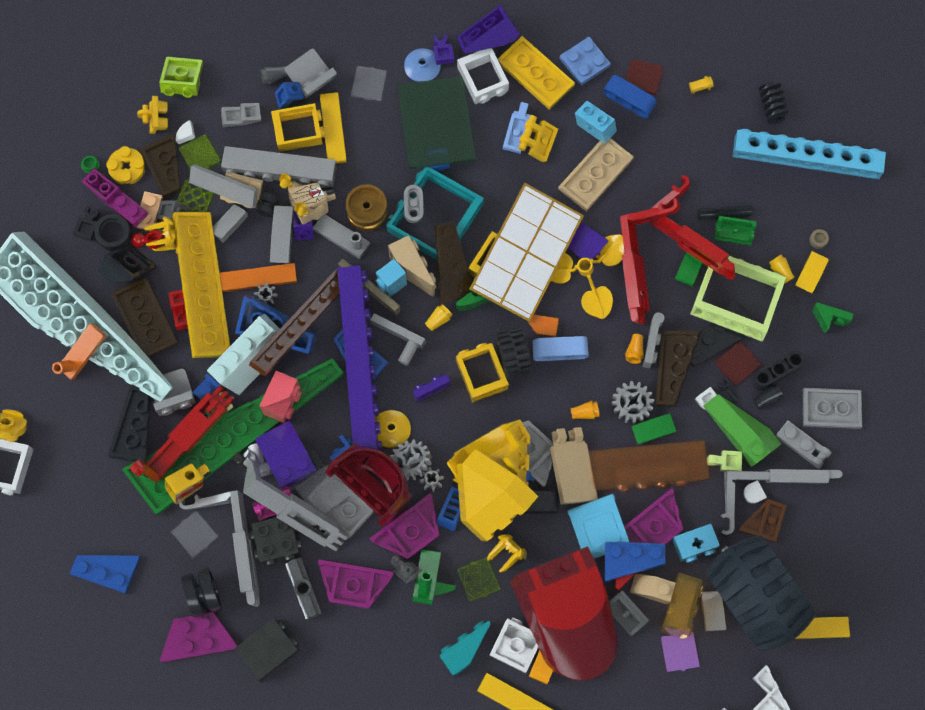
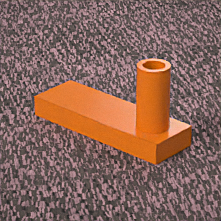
[52,323,107,380]

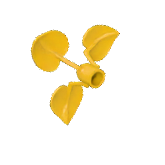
[551,235,624,319]

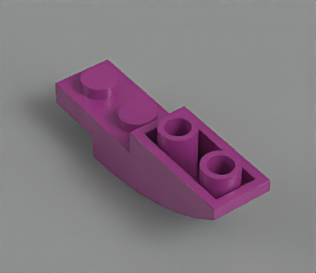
[81,168,149,227]

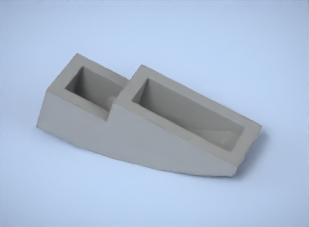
[270,206,294,263]

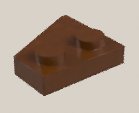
[738,499,787,543]

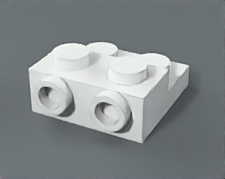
[490,617,538,673]

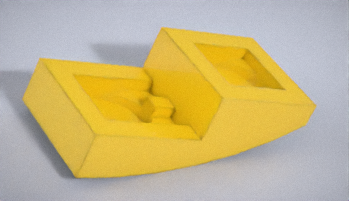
[795,251,829,293]

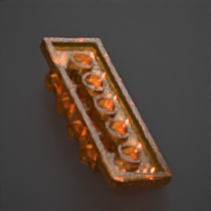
[588,440,709,491]

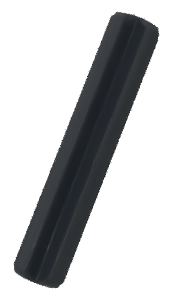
[697,205,753,220]

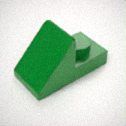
[812,302,853,334]

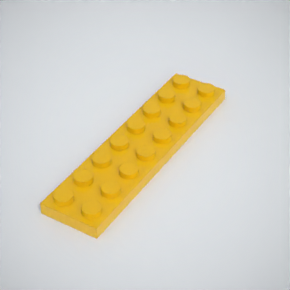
[173,212,230,358]

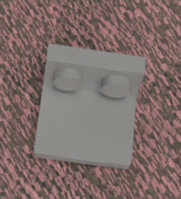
[284,48,337,99]

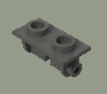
[391,555,422,584]

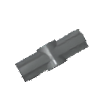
[285,558,322,620]

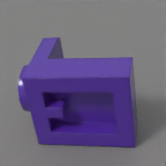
[293,211,314,240]

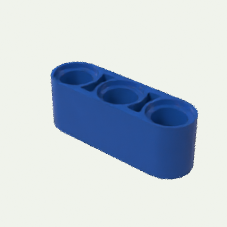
[603,75,658,118]

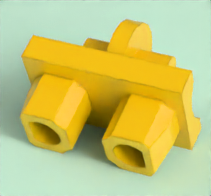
[137,96,168,134]

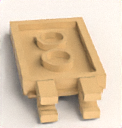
[550,427,598,505]

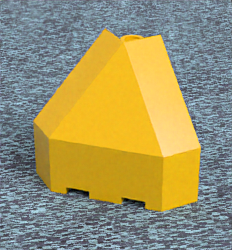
[447,420,530,486]
[457,449,538,541]

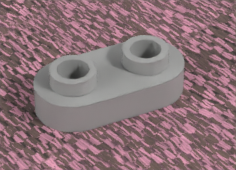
[404,185,423,223]

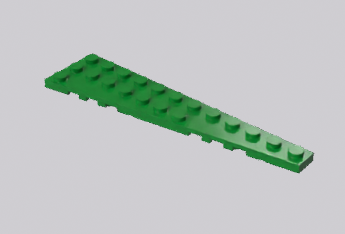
[122,358,344,516]

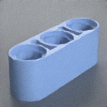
[532,336,589,361]

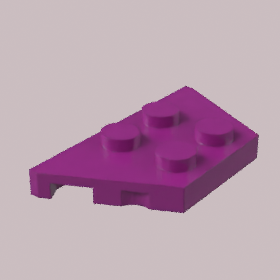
[624,488,683,545]
[369,494,439,560]
[318,559,394,609]
[160,612,237,663]

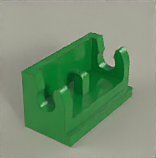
[714,216,757,246]

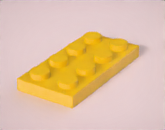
[497,36,575,110]

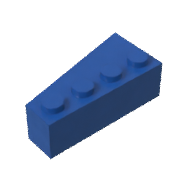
[235,294,317,354]

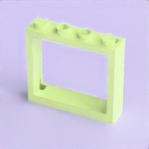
[690,256,786,341]

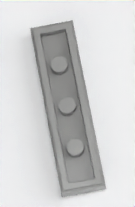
[189,164,258,208]

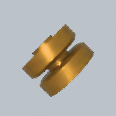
[346,184,388,232]

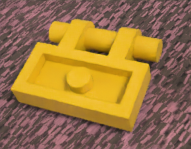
[518,115,558,162]

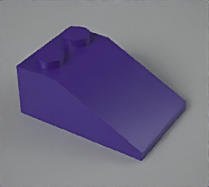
[457,5,520,53]
[255,421,317,490]

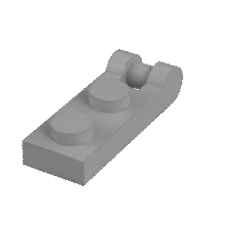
[642,313,664,368]
[776,420,831,469]

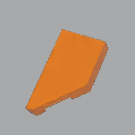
[525,315,559,338]

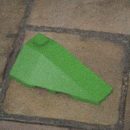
[703,394,781,467]

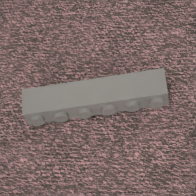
[221,146,337,188]

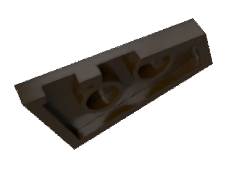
[140,134,181,198]

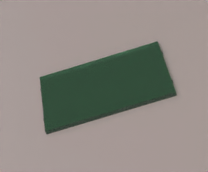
[397,76,476,169]

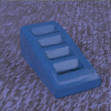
[437,486,460,531]

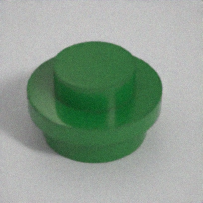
[81,156,100,174]

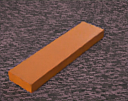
[219,263,297,293]

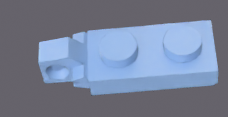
[503,102,530,154]

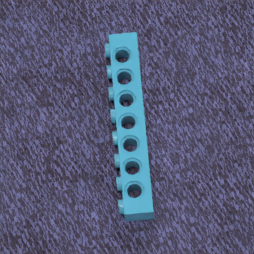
[732,129,886,179]

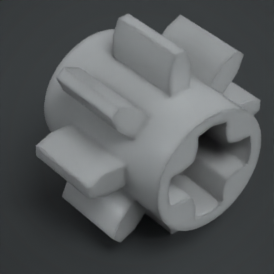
[254,282,278,305]
[420,467,444,492]

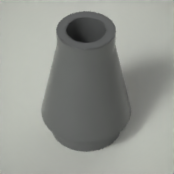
[259,66,288,85]

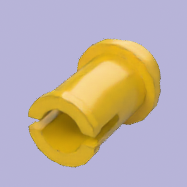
[689,76,714,94]

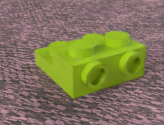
[159,57,203,98]

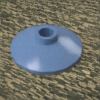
[404,48,441,83]

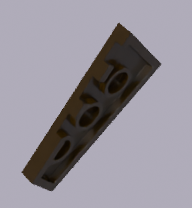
[434,220,476,304]

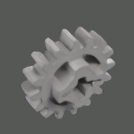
[611,381,654,424]
[390,439,432,481]

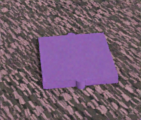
[661,632,700,672]

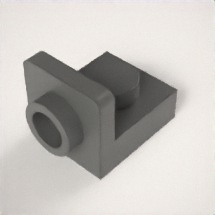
[156,200,189,221]

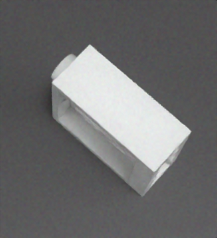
[457,48,509,104]
[0,439,33,496]

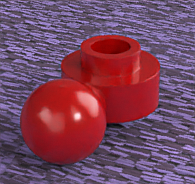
[131,230,164,249]

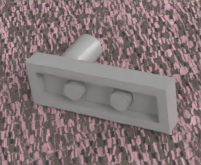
[313,214,370,259]
[371,314,426,366]

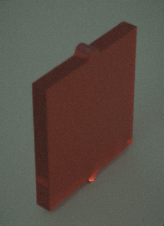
[626,59,662,94]
[715,341,761,386]

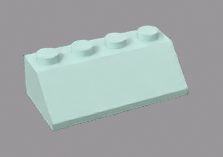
[207,314,280,395]

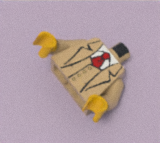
[279,173,336,225]

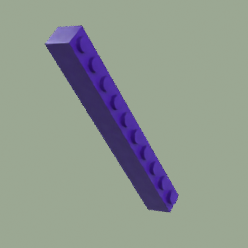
[338,265,383,460]

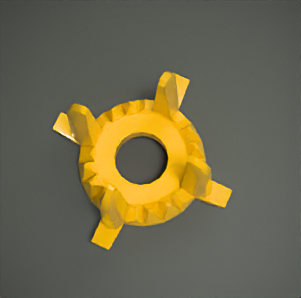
[145,217,177,253]
[487,534,527,572]

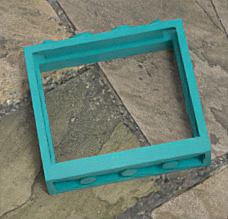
[386,166,484,261]

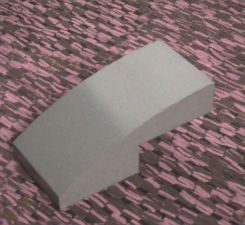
[221,103,261,127]
[701,591,726,632]

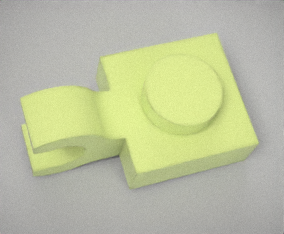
[706,450,742,471]

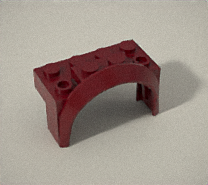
[325,442,413,527]

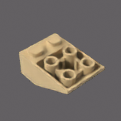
[388,235,436,297]

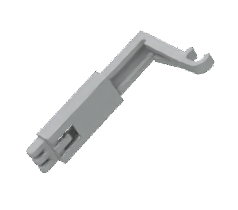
[243,449,349,551]
[720,469,842,535]
[179,490,260,607]

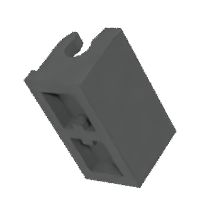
[609,590,649,637]

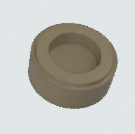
[809,229,829,249]

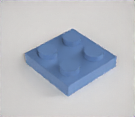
[559,37,611,86]

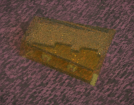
[661,572,704,639]

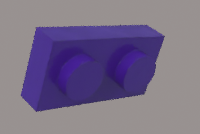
[413,374,451,402]

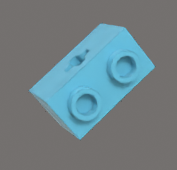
[575,101,617,144]
[376,259,407,297]
[672,524,720,563]

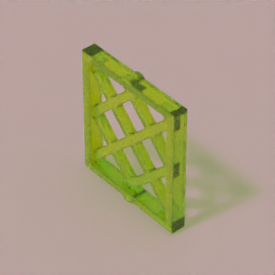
[177,179,214,212]

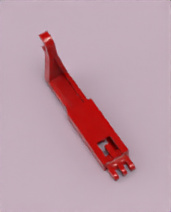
[648,175,735,280]
[620,198,680,325]
[129,386,235,483]

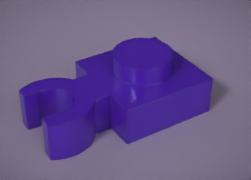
[433,34,454,65]

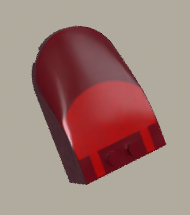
[509,546,617,681]

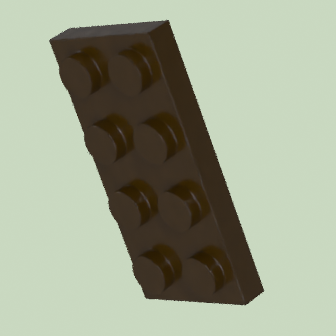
[111,277,178,358]

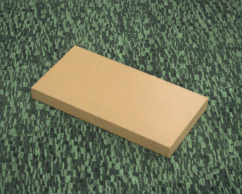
[558,138,634,212]

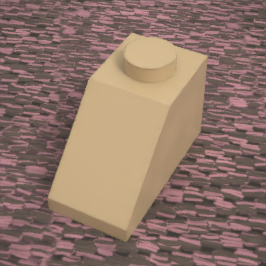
[629,573,676,605]

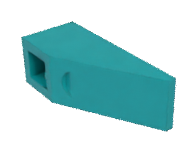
[439,621,491,677]

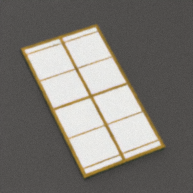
[469,183,584,323]

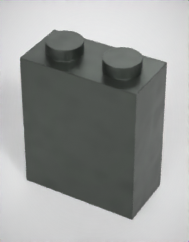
[234,618,299,682]

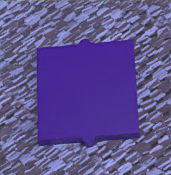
[567,223,608,259]

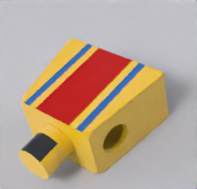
[165,464,211,505]

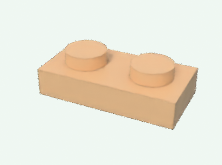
[135,191,164,232]

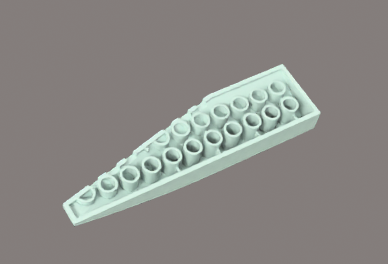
[0,232,173,402]

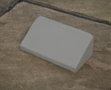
[213,204,248,243]

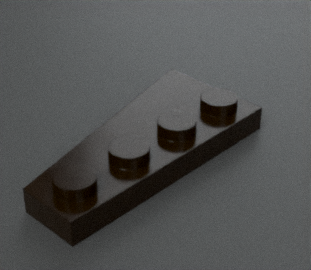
[655,331,701,407]

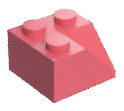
[260,371,302,423]

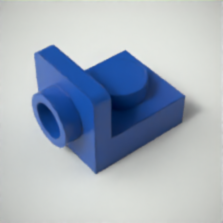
[274,82,304,109]
[192,373,221,401]
[329,435,353,462]

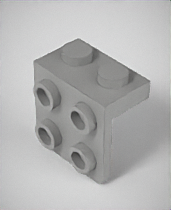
[153,369,196,416]

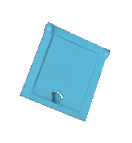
[567,494,630,559]

